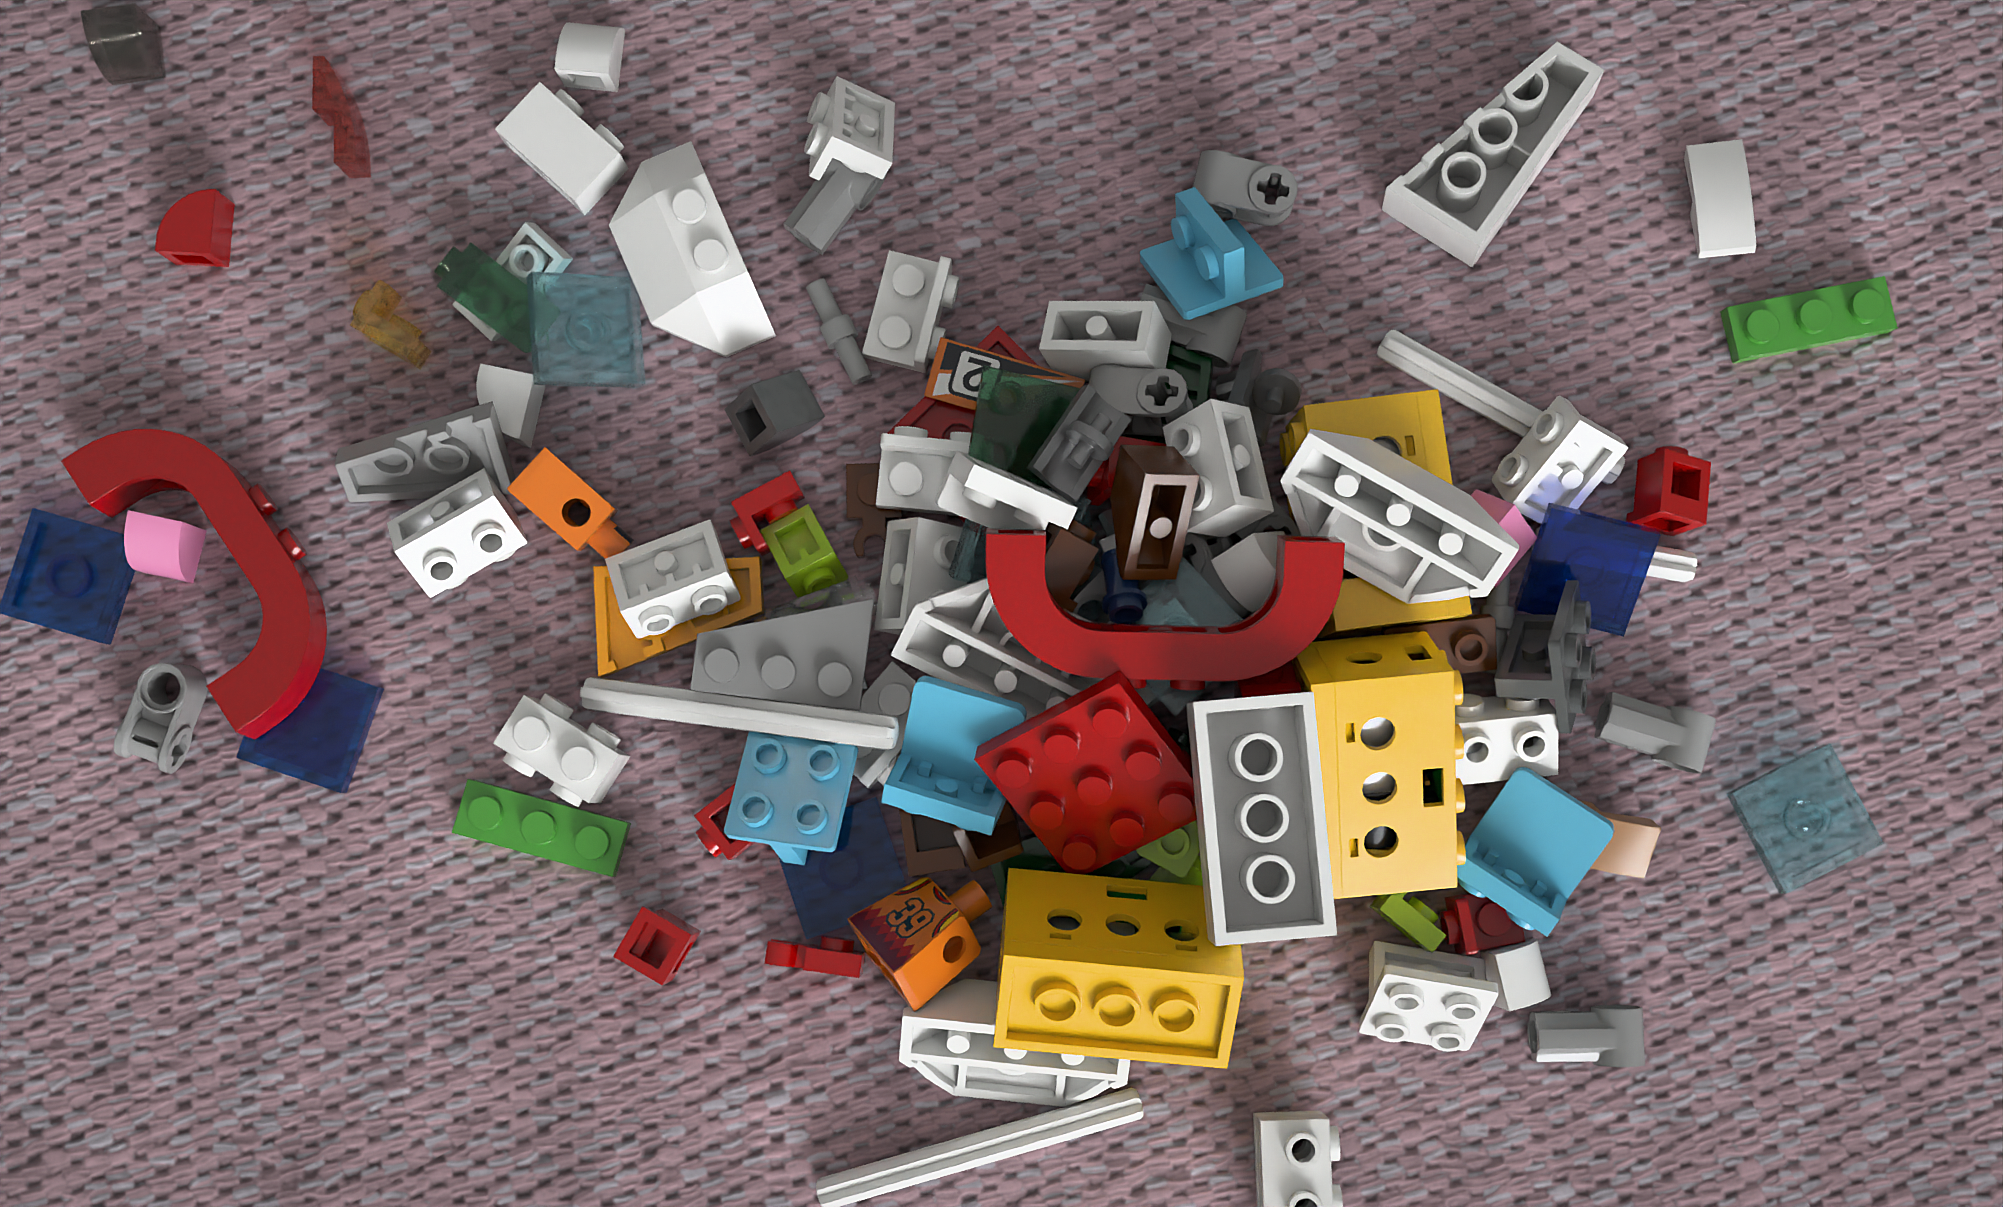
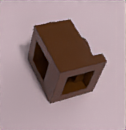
[1045,518,1099,613]

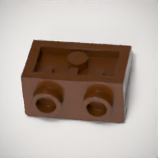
[1381,614,1497,674]

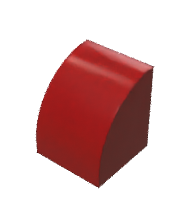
[155,189,235,267]

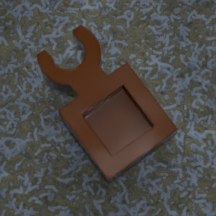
[846,463,902,558]

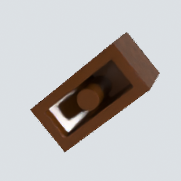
[1110,445,1200,580]

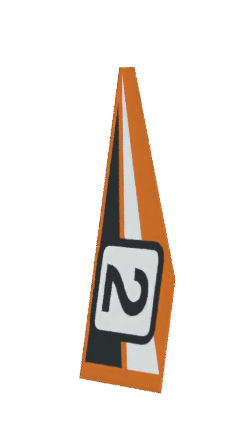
[924,337,1085,410]

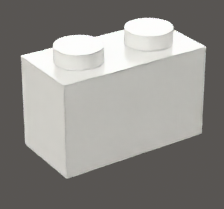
[495,82,629,215]
[1039,301,1172,382]

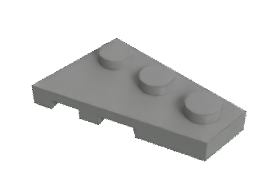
[690,599,874,711]

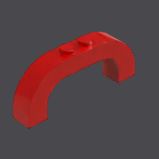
[61,429,327,740]
[986,528,1345,690]

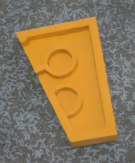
[593,556,764,678]

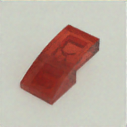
[312,56,371,178]

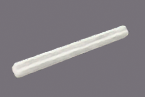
[580,677,899,750]
[816,1088,1144,1207]

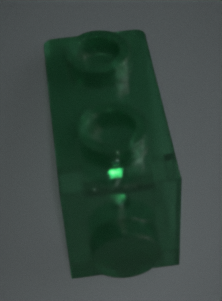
[434,242,559,353]

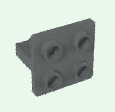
[1494,580,1596,734]

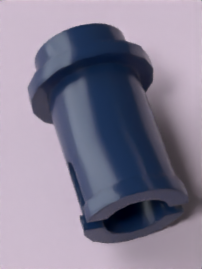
[1100,548,1148,624]

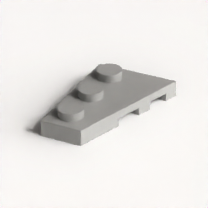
[335,401,515,502]

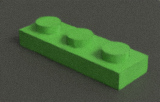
[1720,276,1898,363]
[452,779,631,877]

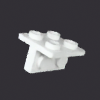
[1359,941,1498,1051]

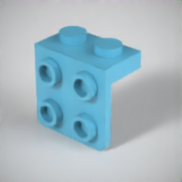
[881,676,1027,836]
[1457,767,1614,937]

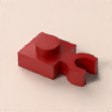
[764,936,866,978]

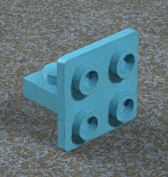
[1140,187,1283,320]
[724,731,858,865]

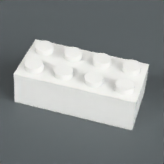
[1186,692,1337,946]

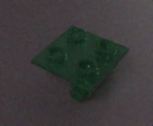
[968,365,1080,499]

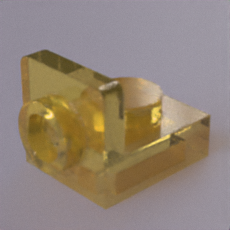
[350,280,432,370]

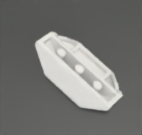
[609,141,776,357]
[1280,429,1519,604]
[891,577,1103,721]
[899,978,1131,1107]

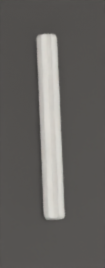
[1376,329,1625,484]

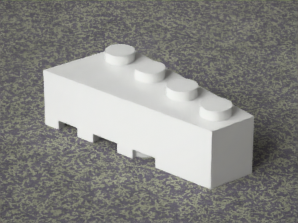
[1382,42,1604,267]

